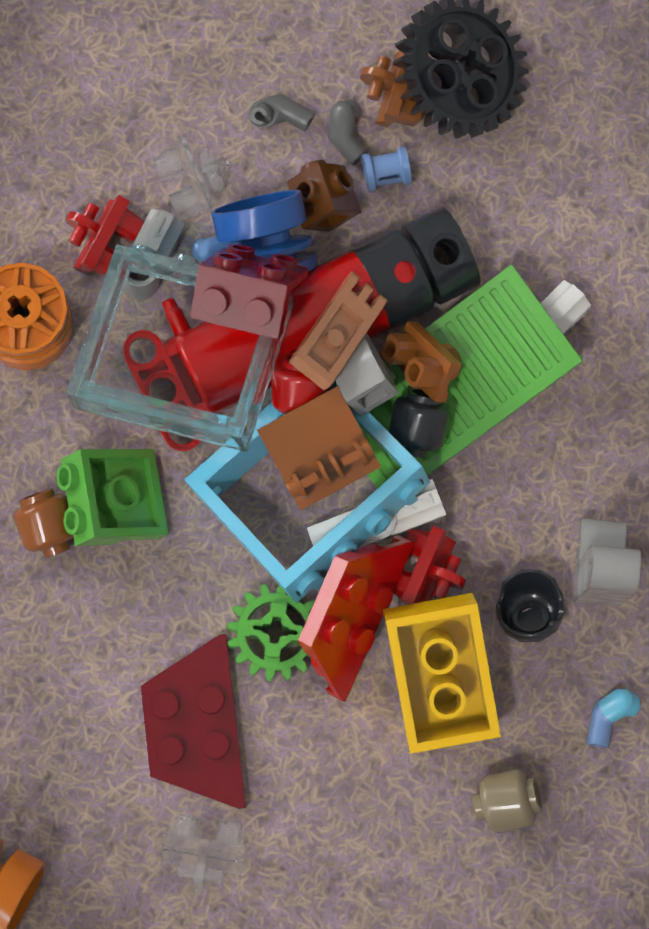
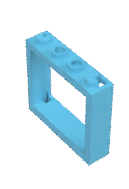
[184,381,431,603]

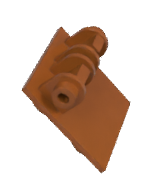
[257,386,381,511]

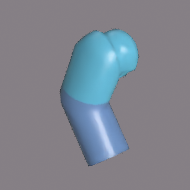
[586,689,641,748]

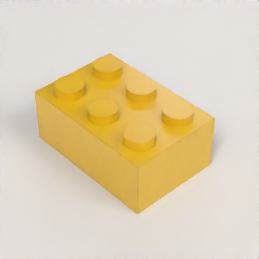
[383,593,501,754]

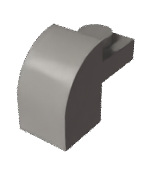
[335,333,399,416]

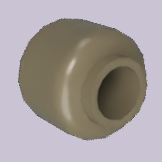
[472,768,543,833]

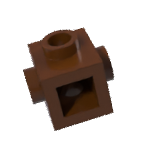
[287,160,361,232]

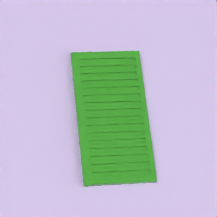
[358,264,583,489]

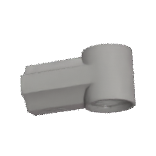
[119,208,186,300]

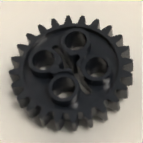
[393,0,529,139]

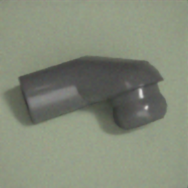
[249,94,315,132]
[328,99,368,166]

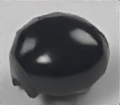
[496,569,564,642]

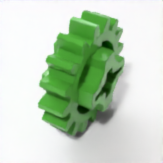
[227,584,314,683]

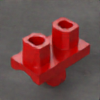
[65,195,144,278]
[393,526,466,605]

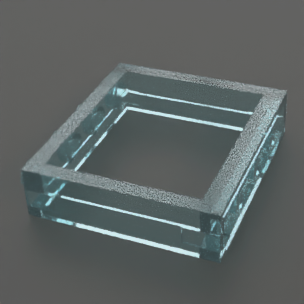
[66,244,294,452]

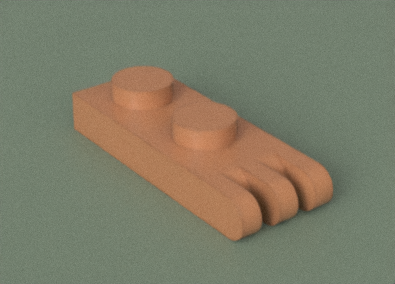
[289,271,387,390]

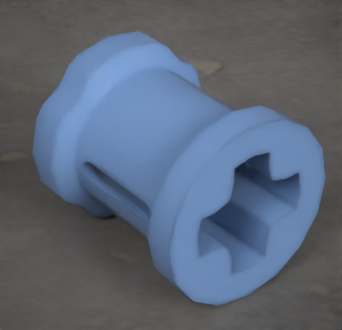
[361,147,412,192]

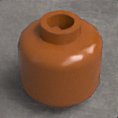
[13,488,74,558]

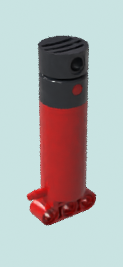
[122,206,481,452]

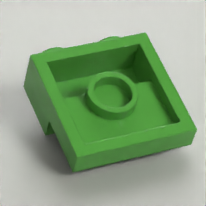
[56,449,169,546]

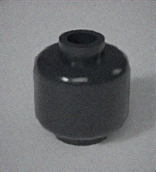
[388,388,451,458]

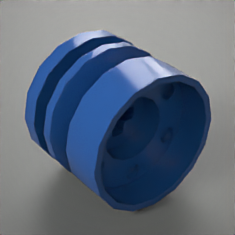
[211,190,318,271]

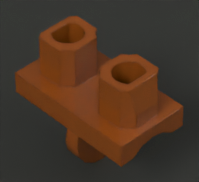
[360,51,435,128]
[381,321,462,403]

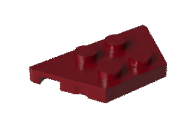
[141,634,246,809]

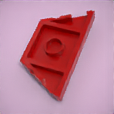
[298,535,414,702]

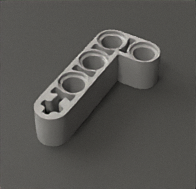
[573,518,641,607]

